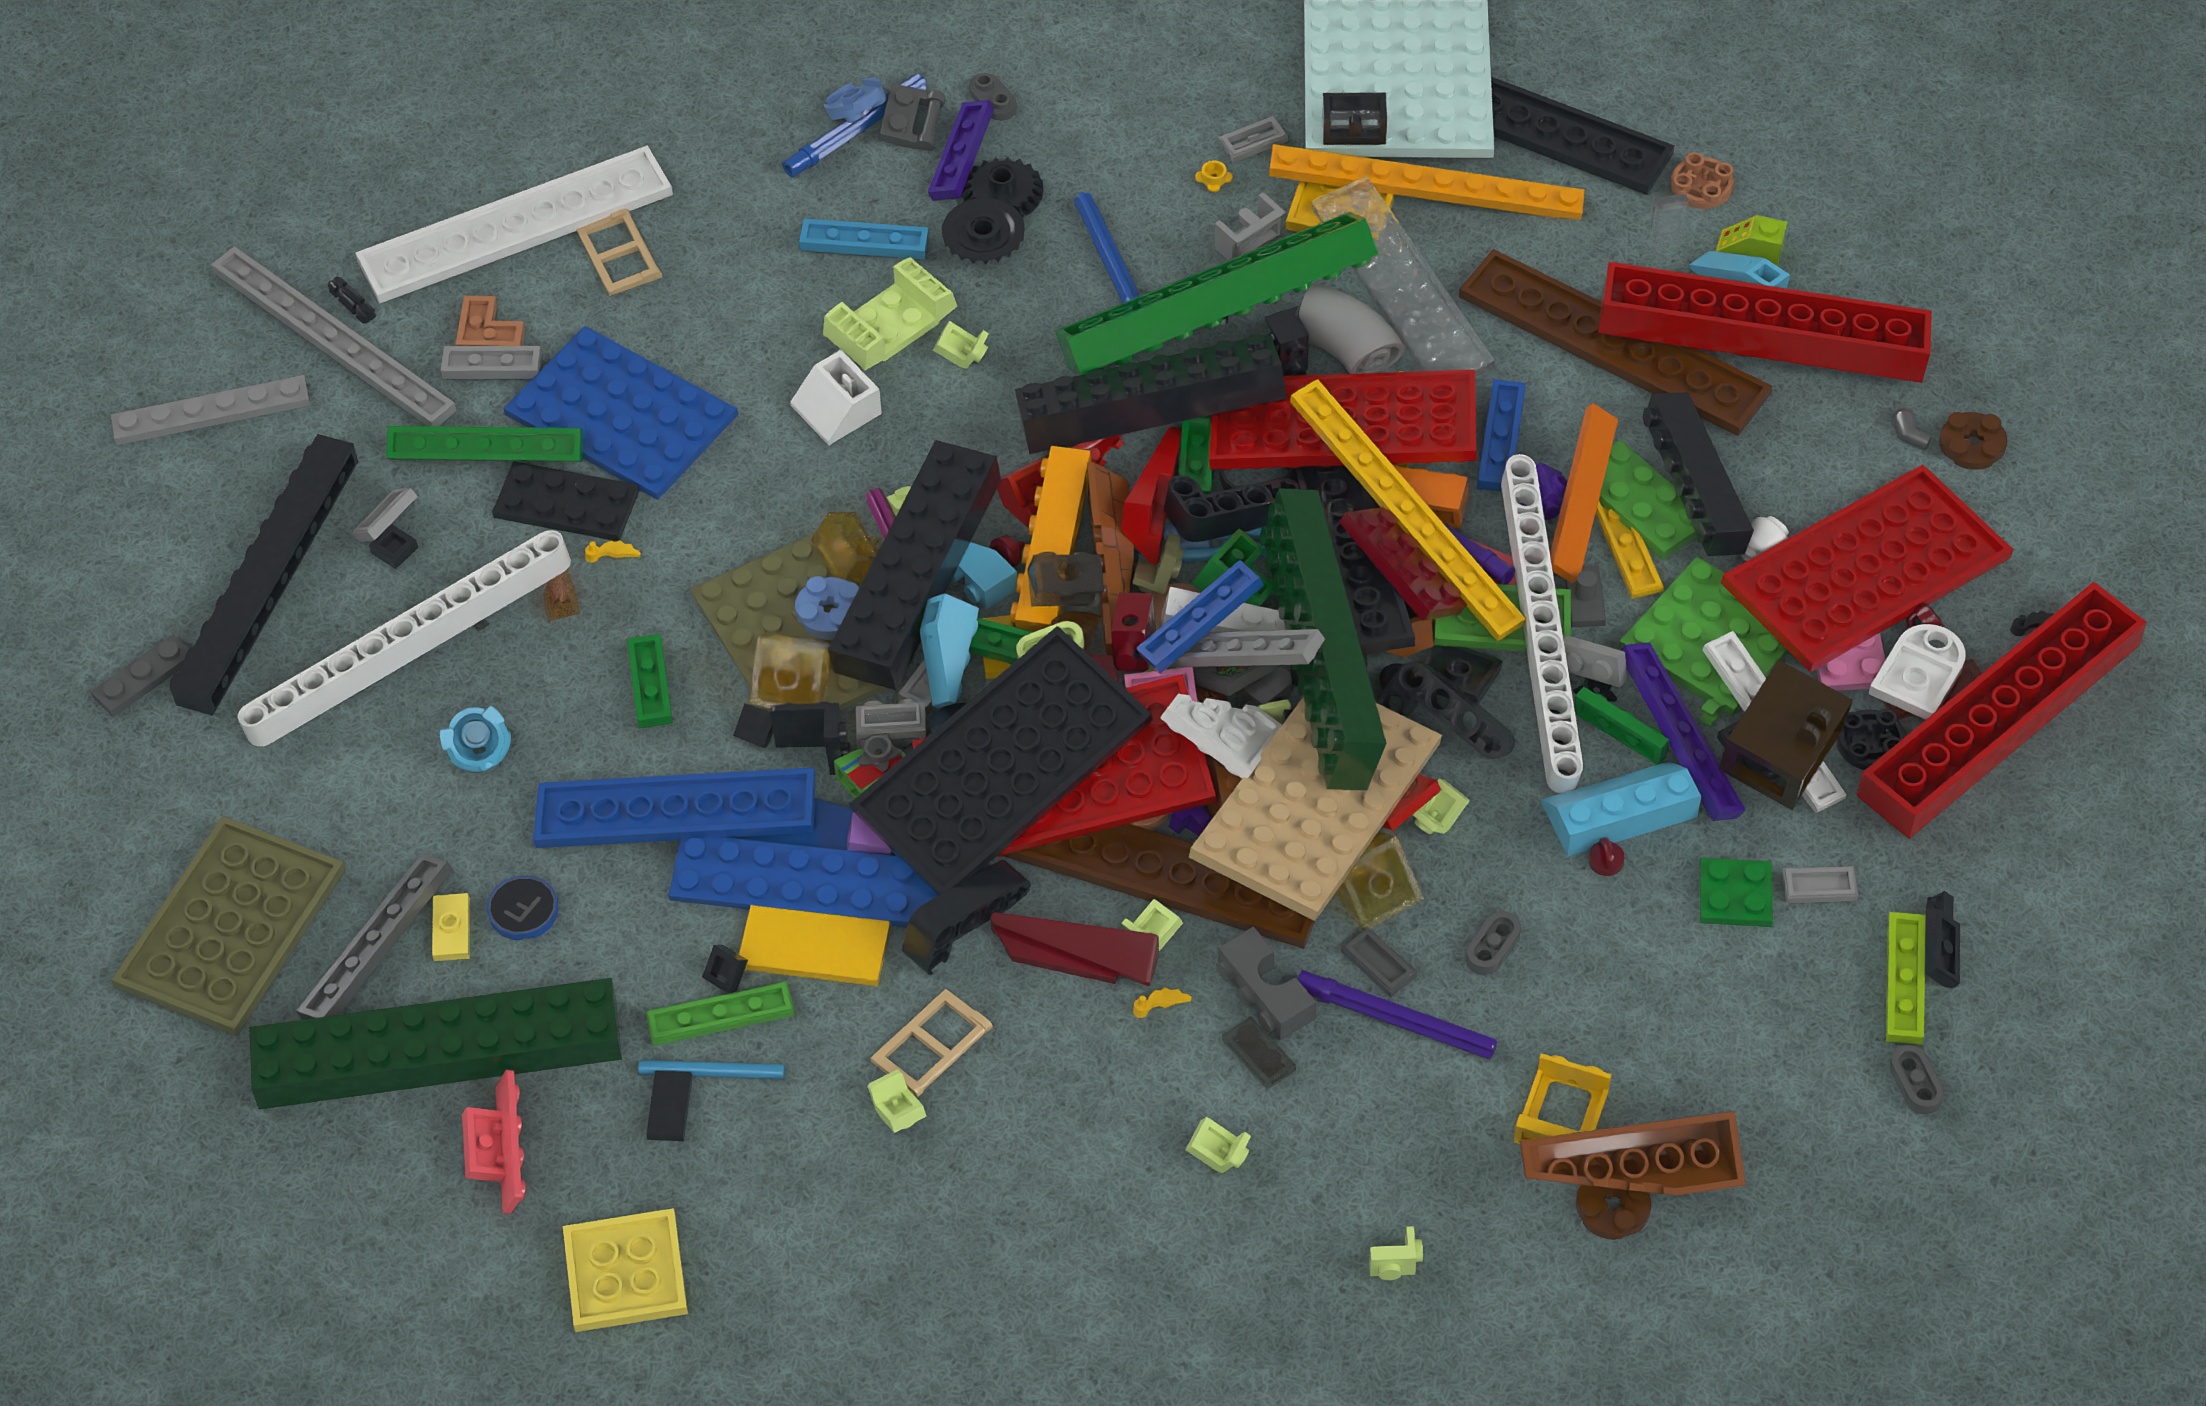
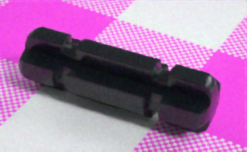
[327,276,376,324]

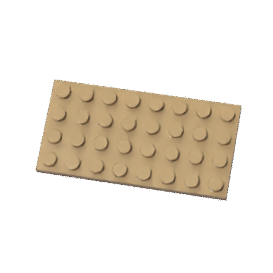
[1189,698,1442,921]

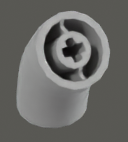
[1299,284,1405,374]

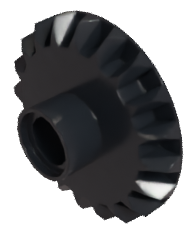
[962,156,1044,218]
[942,198,1025,265]

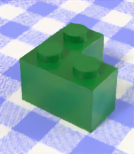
[1191,528,1273,607]

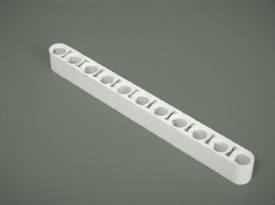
[1501,454,1583,793]
[238,530,571,746]

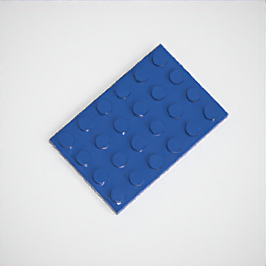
[503,326,738,500]

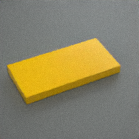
[739,905,891,986]

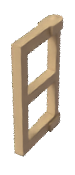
[576,209,662,296]
[871,989,993,1098]

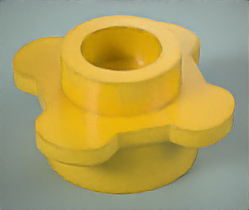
[1195,160,1233,192]

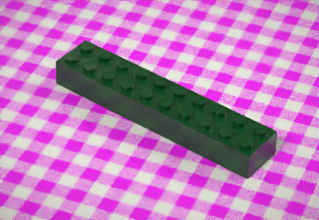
[1260,488,1387,791]
[249,978,622,1110]

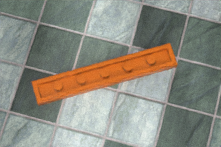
[1550,403,1618,583]

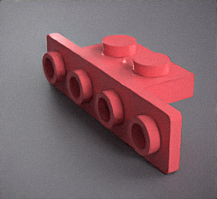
[462,1070,526,1214]

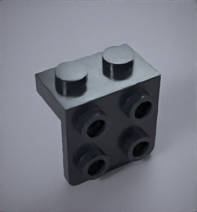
[770,702,851,775]

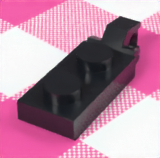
[1925,891,1960,988]

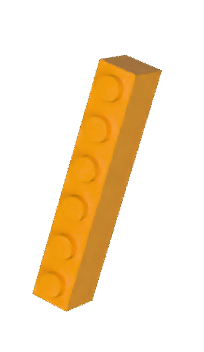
[1010,446,1091,632]

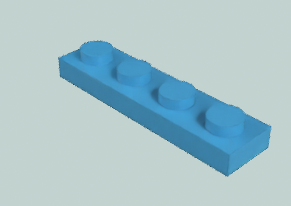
[799,219,929,259]

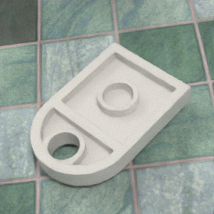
[1869,624,1966,720]

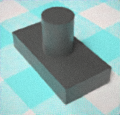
[1565,566,1606,627]

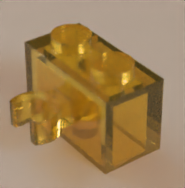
[811,512,879,588]

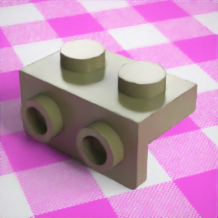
[1132,533,1185,594]

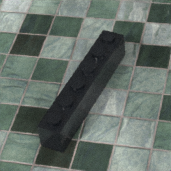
[1643,392,1754,556]

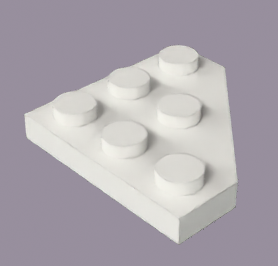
[1160,694,1282,778]

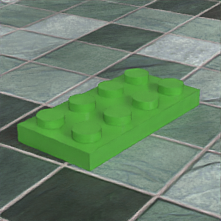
[1599,440,1697,560]
[1433,584,1571,654]

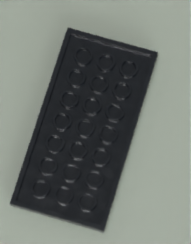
[849,626,1153,896]

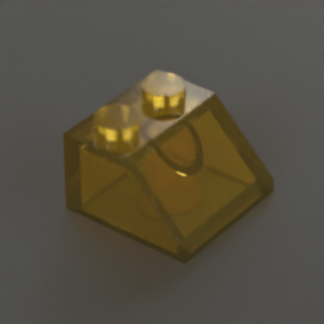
[749,632,831,708]
[1335,832,1424,930]

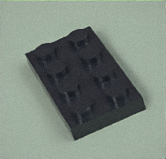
[492,461,639,541]

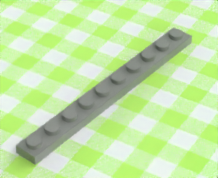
[211,246,457,426]

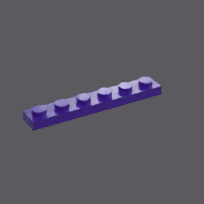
[1620,643,1745,821]

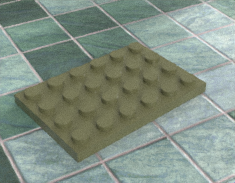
[690,535,902,712]
[111,816,346,1036]

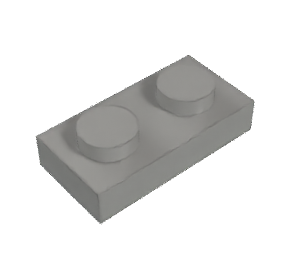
[1563,635,1627,687]

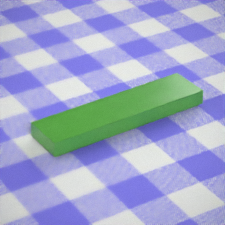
[646,981,795,1046]

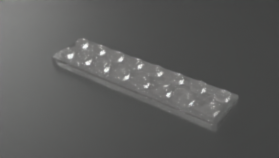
[1311,176,1495,377]

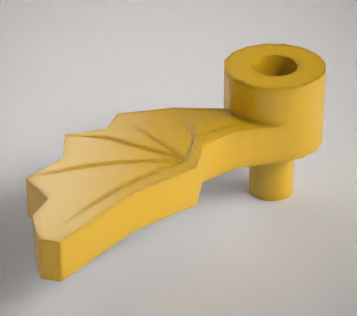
[585,540,641,563]
[1133,987,1192,1018]

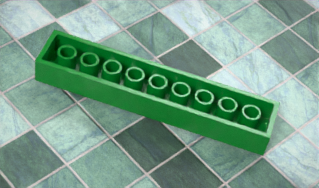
[1054,212,1379,375]

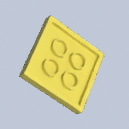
[563,1208,688,1332]

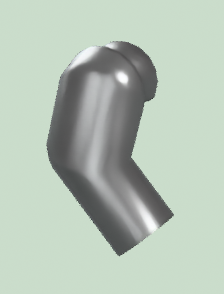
[1893,408,1933,450]

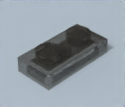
[1222,1016,1296,1090]

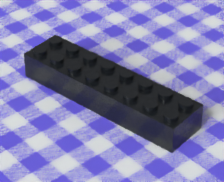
[1015,334,1287,454]
[828,440,1001,690]

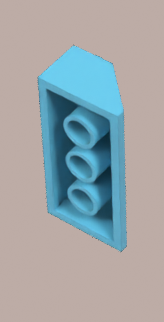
[1541,761,1701,857]

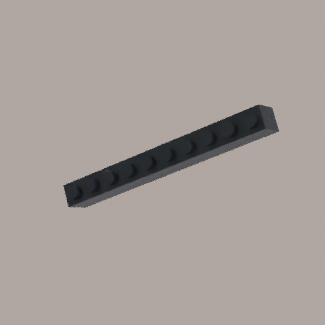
[170,434,358,716]

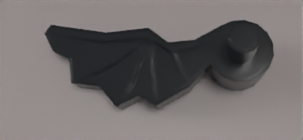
[2010,610,2055,636]

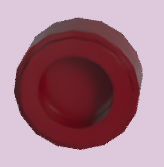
[989,535,1025,567]
[1906,602,1945,629]
[1589,837,1625,876]

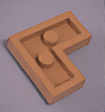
[456,296,525,346]

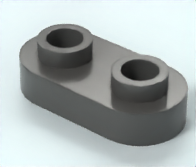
[969,73,1017,121]
[1466,911,1521,975]
[1890,1045,1944,1114]

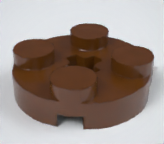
[1939,412,2007,470]
[1576,1185,1651,1240]

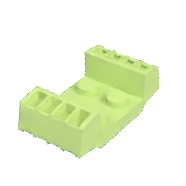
[823,257,957,371]

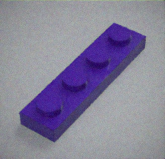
[928,100,994,201]

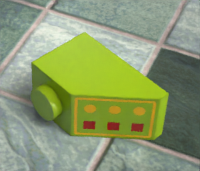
[1716,215,1788,266]

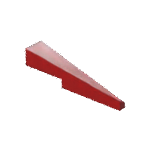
[1121,427,1182,564]
[997,434,1124,528]

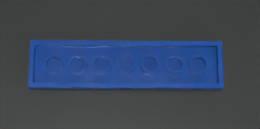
[533,767,816,848]
[668,837,938,928]

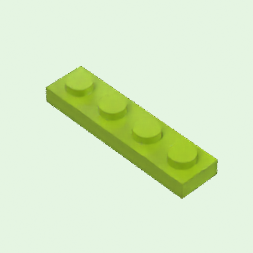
[1885,912,1926,1045]

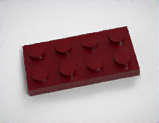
[1339,507,1467,621]

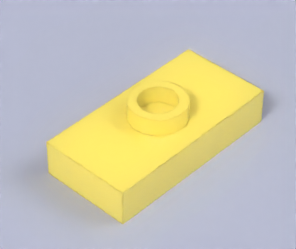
[432,893,470,961]

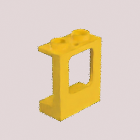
[1514,1053,1612,1144]

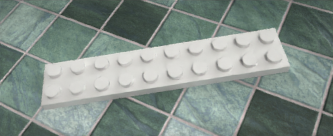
[355,145,673,304]

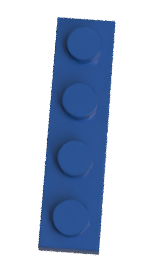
[1477,379,1526,491]
[1136,560,1264,674]

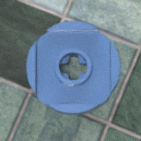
[824,77,887,123]
[795,576,859,640]

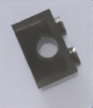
[1027,551,1104,606]

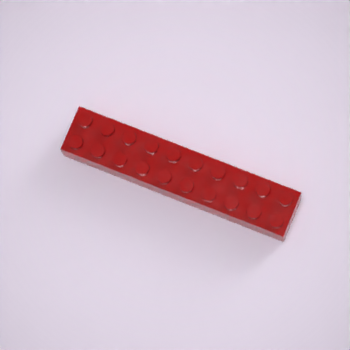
[1598,261,1932,383]
[1857,582,2147,839]

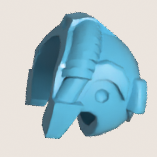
[440,705,511,772]

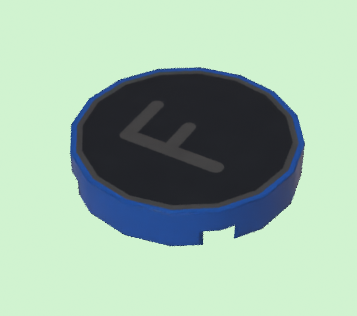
[487,876,558,940]

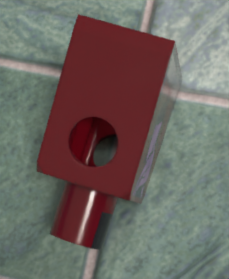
[1111,592,1156,671]

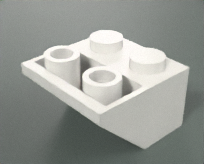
[791,350,882,445]

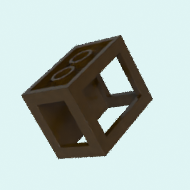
[1719,659,1853,811]

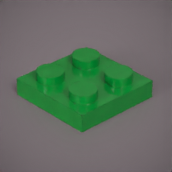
[1699,858,1773,927]

